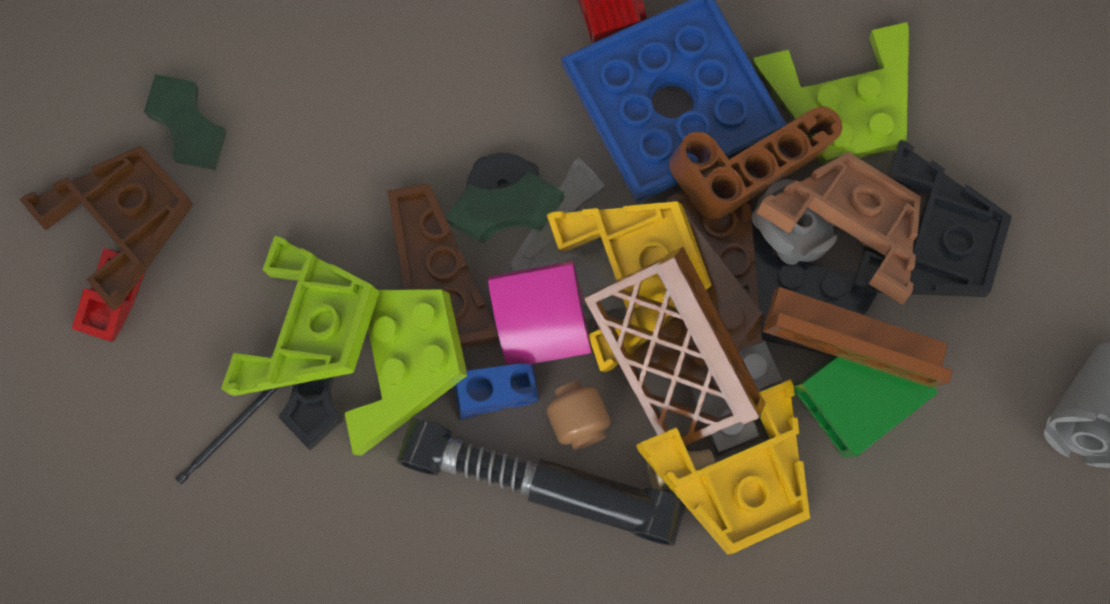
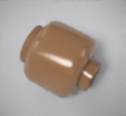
[546,381,611,450]

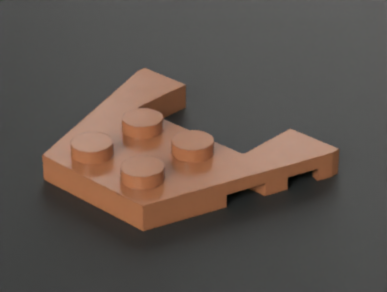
[756,152,921,305]

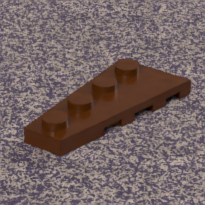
[388,183,500,348]

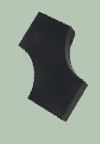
[279,377,342,450]

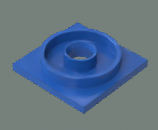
[561,0,787,203]

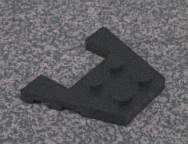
[851,140,1012,297]
[751,208,885,355]

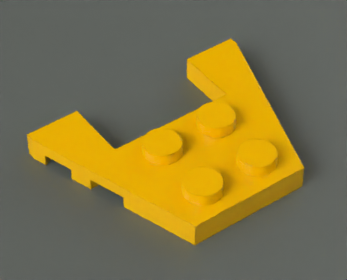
[547,201,711,372]
[636,379,810,555]

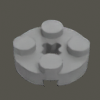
[751,179,838,265]

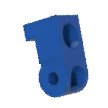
[454,364,540,420]

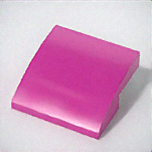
[488,261,592,365]

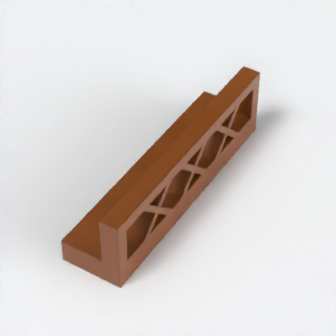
[762,287,953,387]

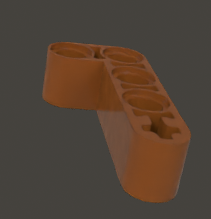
[669,106,843,219]

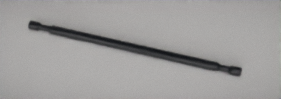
[175,387,280,485]

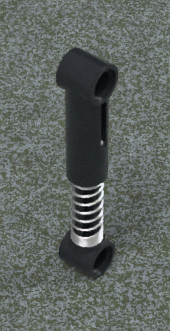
[396,419,686,546]

